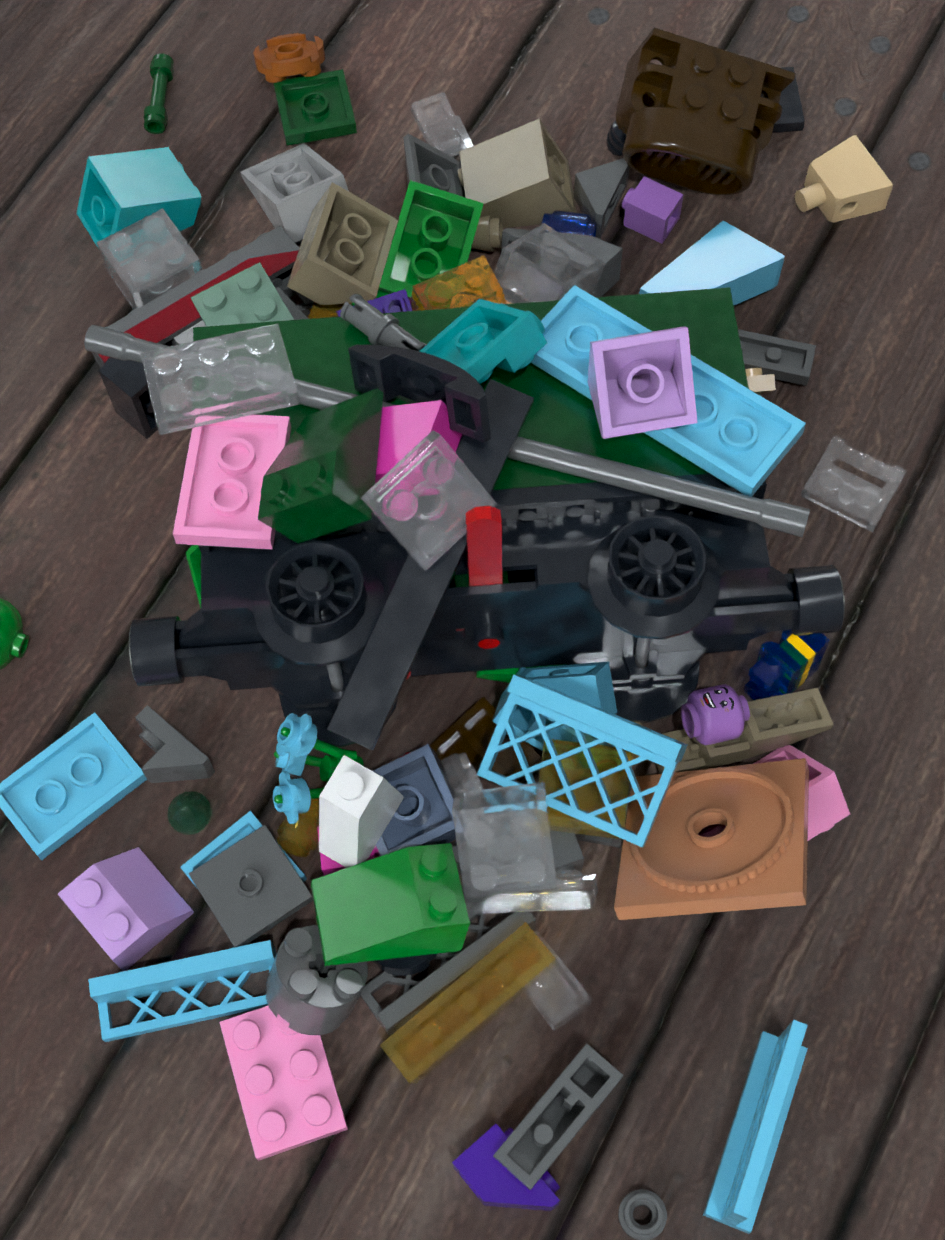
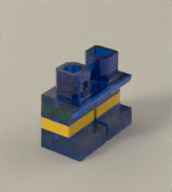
[744,630,830,700]

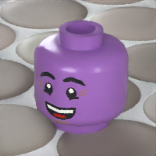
[681,684,750,745]

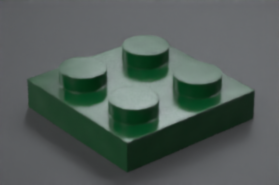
[274,69,357,146]

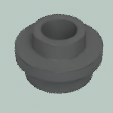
[618,1189,667,1240]

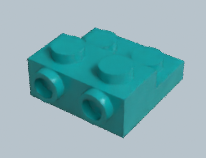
[419,298,547,384]

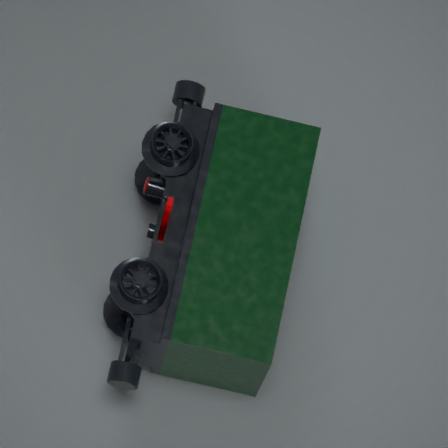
[129,287,845,747]

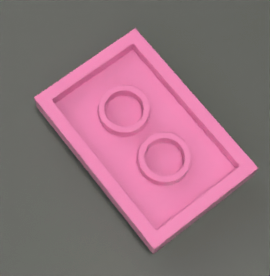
[173,411,291,550]
[219,1006,348,1161]

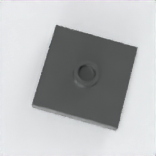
[189,825,313,947]

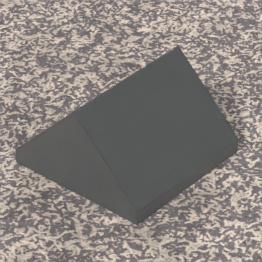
[403,133,465,197]

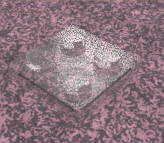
[360,430,497,571]

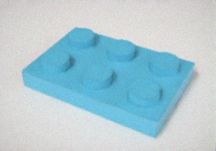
[0,712,147,860]

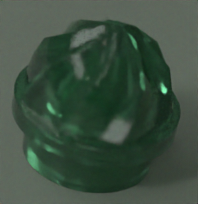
[167,791,212,835]

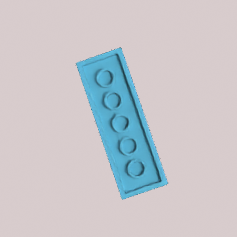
[531,285,806,496]

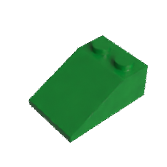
[378,180,484,309]
[311,843,470,966]

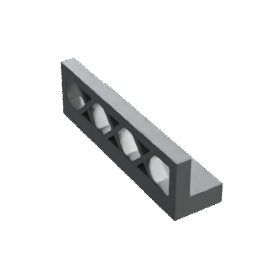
[360,884,536,1038]

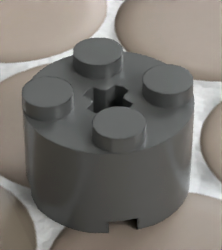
[265,925,368,1035]

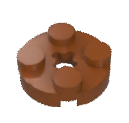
[253,33,325,83]

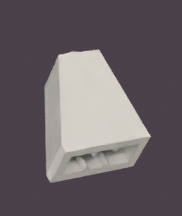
[319,755,404,868]

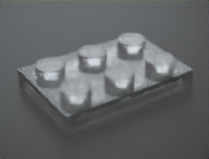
[141,323,300,435]

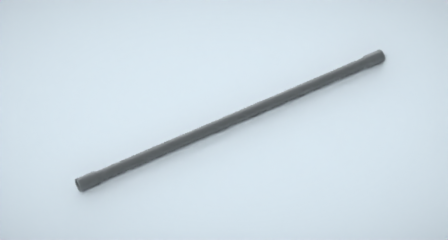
[84,325,810,537]

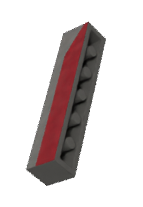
[92,226,300,369]

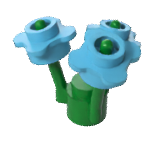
[273,713,364,824]

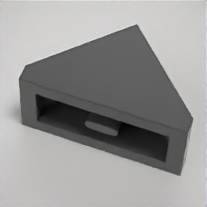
[574,158,630,239]

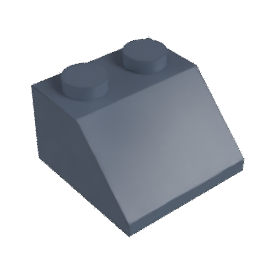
[373,744,472,856]

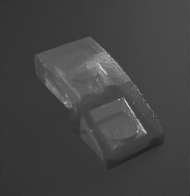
[411,92,473,157]

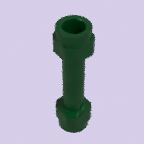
[143,53,174,134]

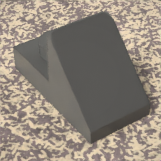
[135,705,215,783]

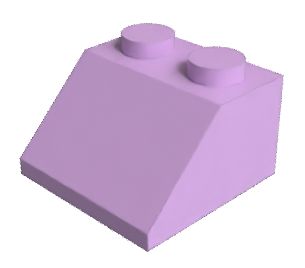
[58,847,194,972]

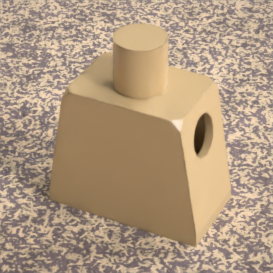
[795,135,893,223]

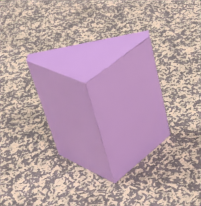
[587,326,698,439]

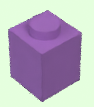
[622,176,683,244]

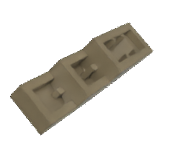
[656,688,834,774]

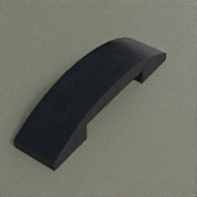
[348,345,491,443]

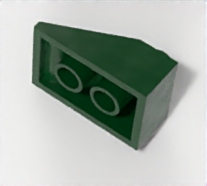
[258,388,384,543]

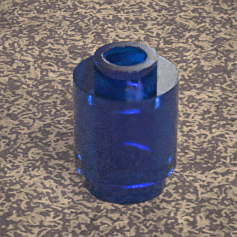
[541,210,597,238]

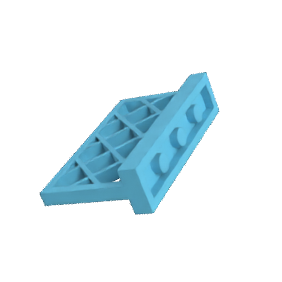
[477,674,688,847]
[703,1020,808,1234]

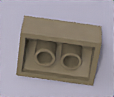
[287,182,398,305]

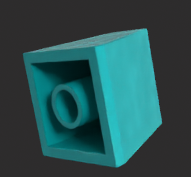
[76,147,202,264]

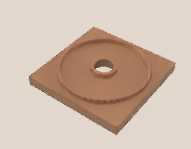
[614,758,809,920]

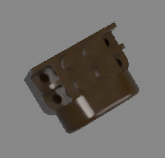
[616,27,796,195]

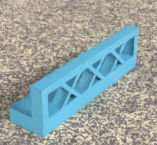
[88,940,277,1042]

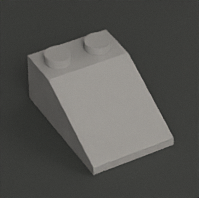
[240,143,349,244]

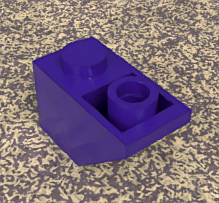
[452,1124,560,1211]

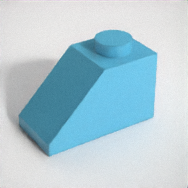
[520,662,617,733]

